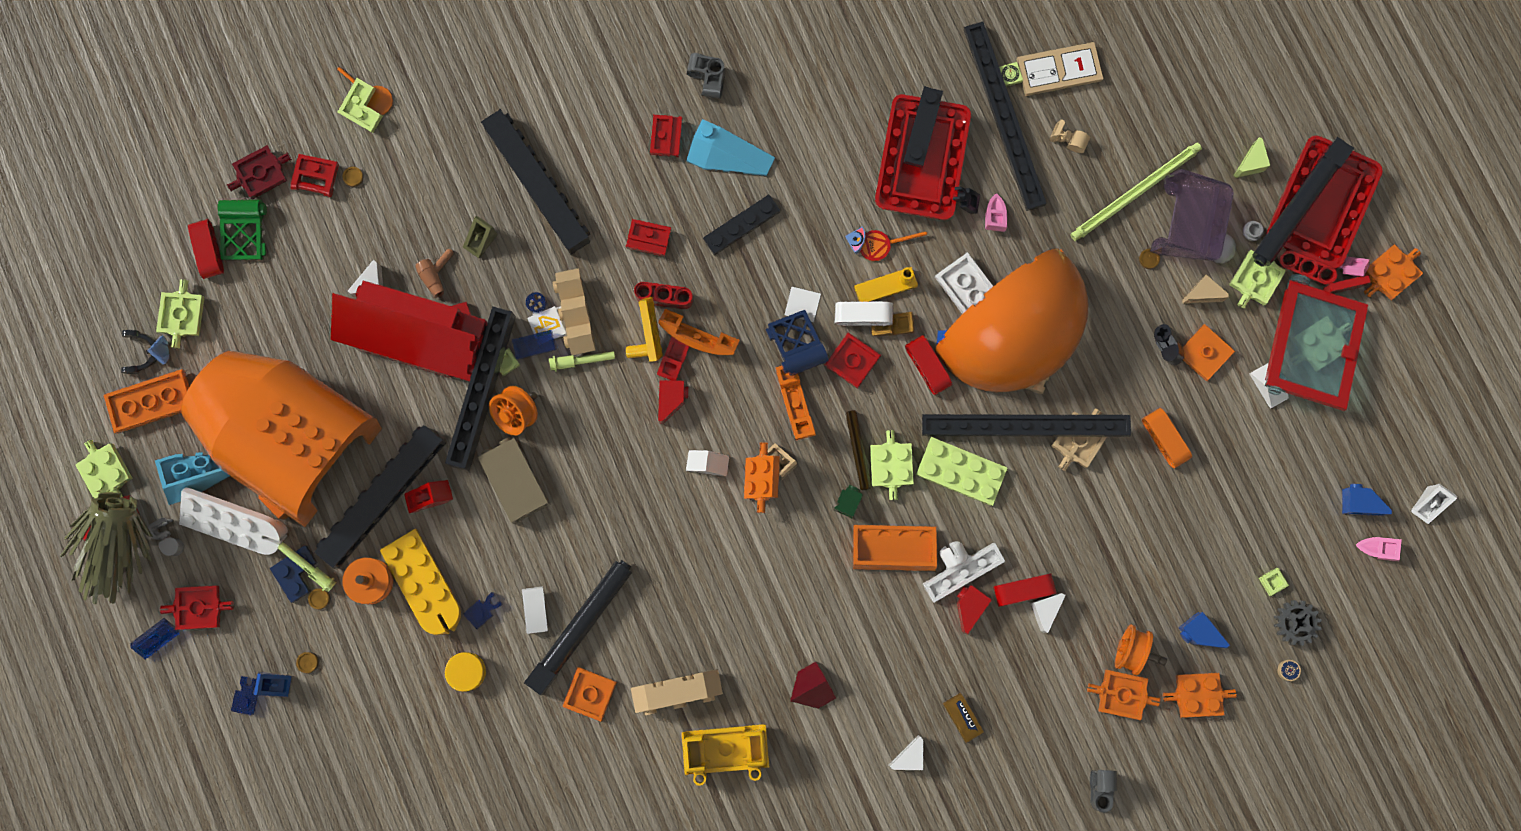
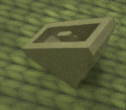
[463,216,498,258]

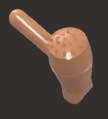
[415,249,453,298]

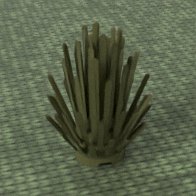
[60,492,153,604]

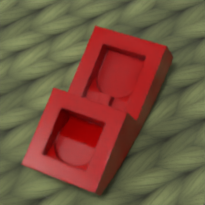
[657,336,690,381]

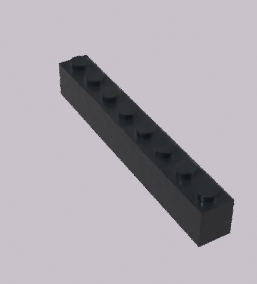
[481,109,591,255]
[445,306,516,471]
[314,425,446,569]

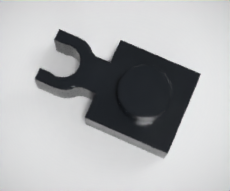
[953,187,980,214]

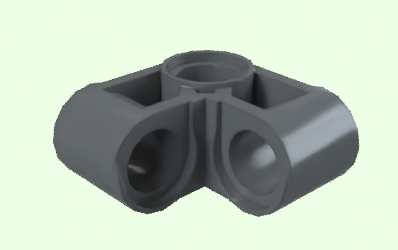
[686,53,726,99]
[1090,770,1117,813]

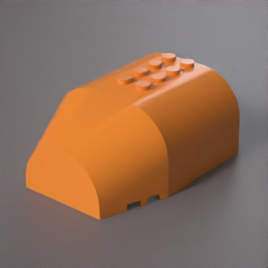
[181,351,382,527]

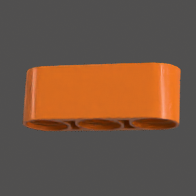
[1142,408,1192,469]

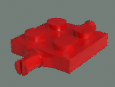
[160,585,234,630]

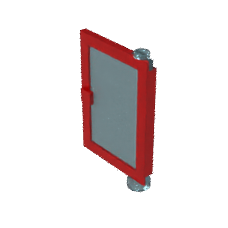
[1265,274,1368,411]

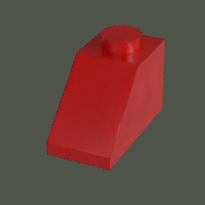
[658,380,689,424]
[957,585,992,634]

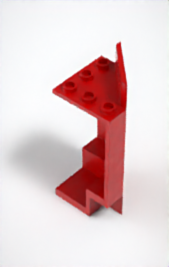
[330,280,488,381]

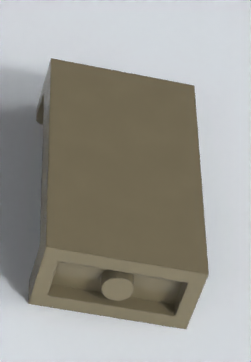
[477,437,551,524]

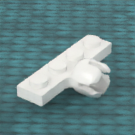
[923,541,1005,603]

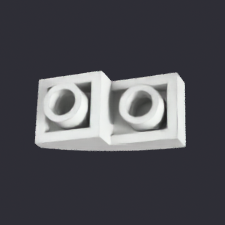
[522,586,548,634]

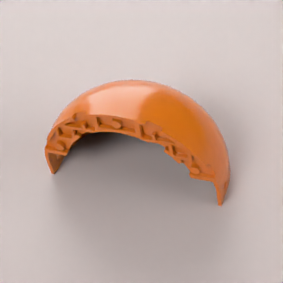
[935,248,1089,392]

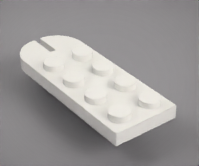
[935,252,993,314]
[179,487,288,555]

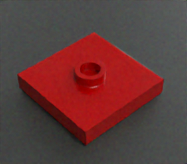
[824,332,881,389]

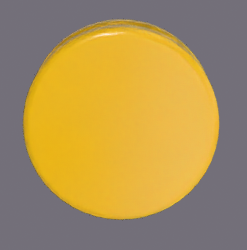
[445,652,486,692]

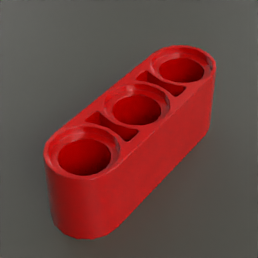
[188,219,224,279]
[1277,248,1337,284]
[634,282,693,309]
[905,335,953,395]
[993,573,1057,607]

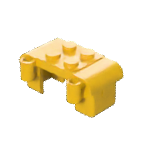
[681,725,769,786]

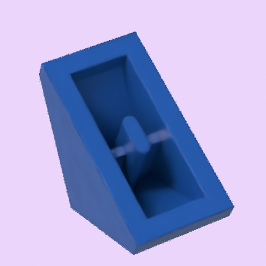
[254,672,292,697]

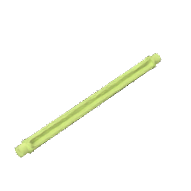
[1070,143,1202,241]

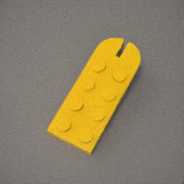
[380,529,461,635]

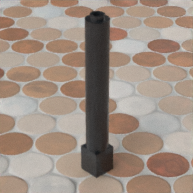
[1252,137,1354,267]
[524,559,632,696]

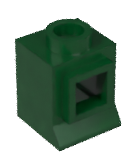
[833,485,863,519]

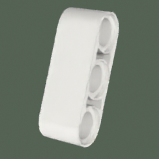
[835,302,893,326]

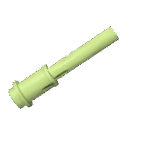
[549,351,615,372]
[278,542,336,592]

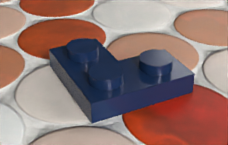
[269,545,318,603]

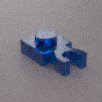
[463,592,503,630]
[231,676,258,715]

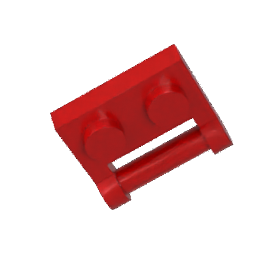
[291,154,339,198]

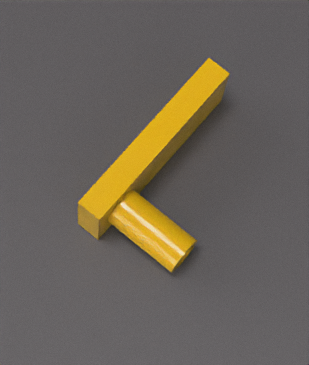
[854,267,918,302]
[626,297,663,362]

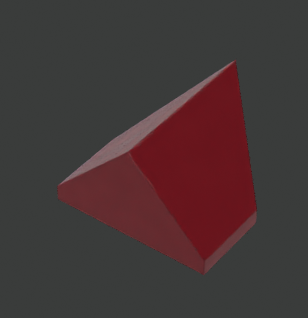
[790,661,836,709]

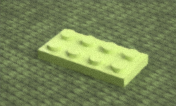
[916,437,1007,506]

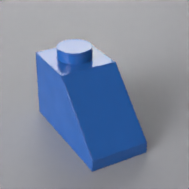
[1342,484,1392,516]
[1178,612,1230,648]

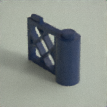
[766,310,829,376]

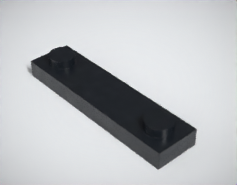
[903,86,943,168]

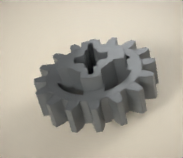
[1274,600,1322,646]

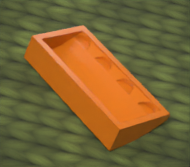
[853,525,937,571]

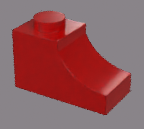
[404,480,453,514]

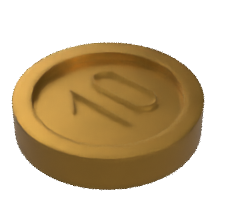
[342,167,363,187]
[1139,249,1160,269]
[308,588,330,609]
[296,652,318,673]

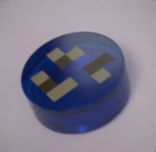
[526,292,547,313]

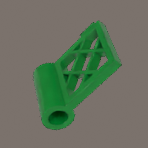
[217,199,267,260]

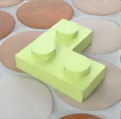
[338,78,383,133]

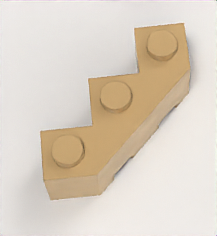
[553,268,595,356]
[631,669,723,715]

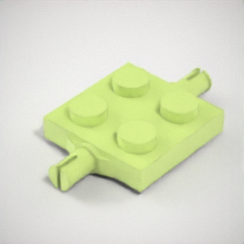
[1229,250,1286,308]
[156,280,204,349]
[870,430,914,500]
[75,440,133,498]

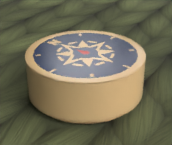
[1277,660,1301,681]

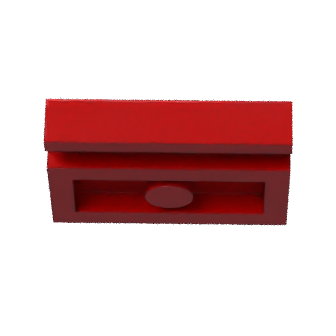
[650,114,683,157]
[625,219,672,257]

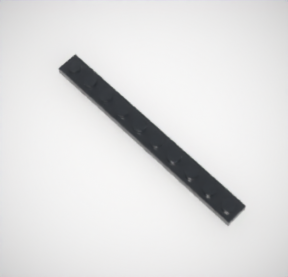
[964,21,1047,211]
[922,414,1131,437]

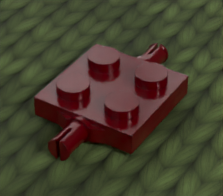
[227,145,292,199]

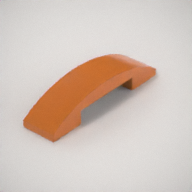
[658,309,740,355]
[775,366,816,440]

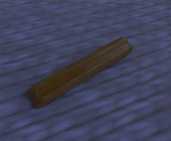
[846,410,871,490]

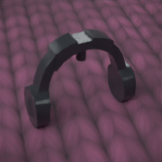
[121,330,157,374]

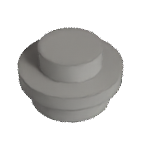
[1243,221,1264,241]

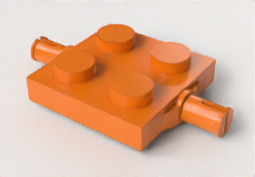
[1364,244,1423,300]
[744,442,780,513]
[1087,670,1160,720]
[1163,673,1236,718]

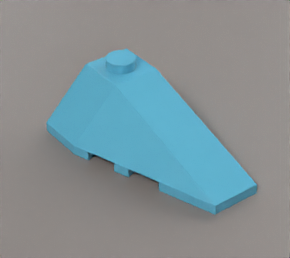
[686,119,775,176]
[155,452,230,505]

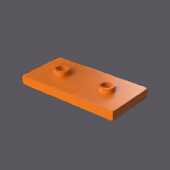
[104,369,189,434]

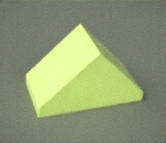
[1233,137,1270,178]

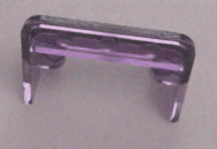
[1150,169,1234,261]

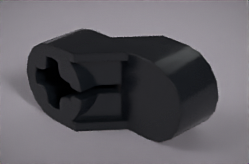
[1154,324,1184,366]

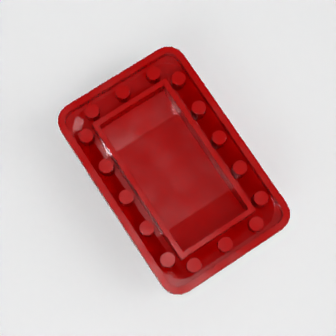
[875,94,971,220]
[1267,135,1383,269]

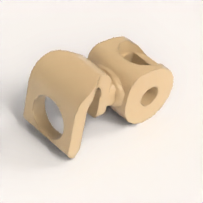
[1049,120,1090,153]

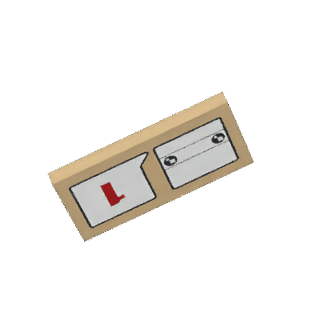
[1016,42,1103,96]

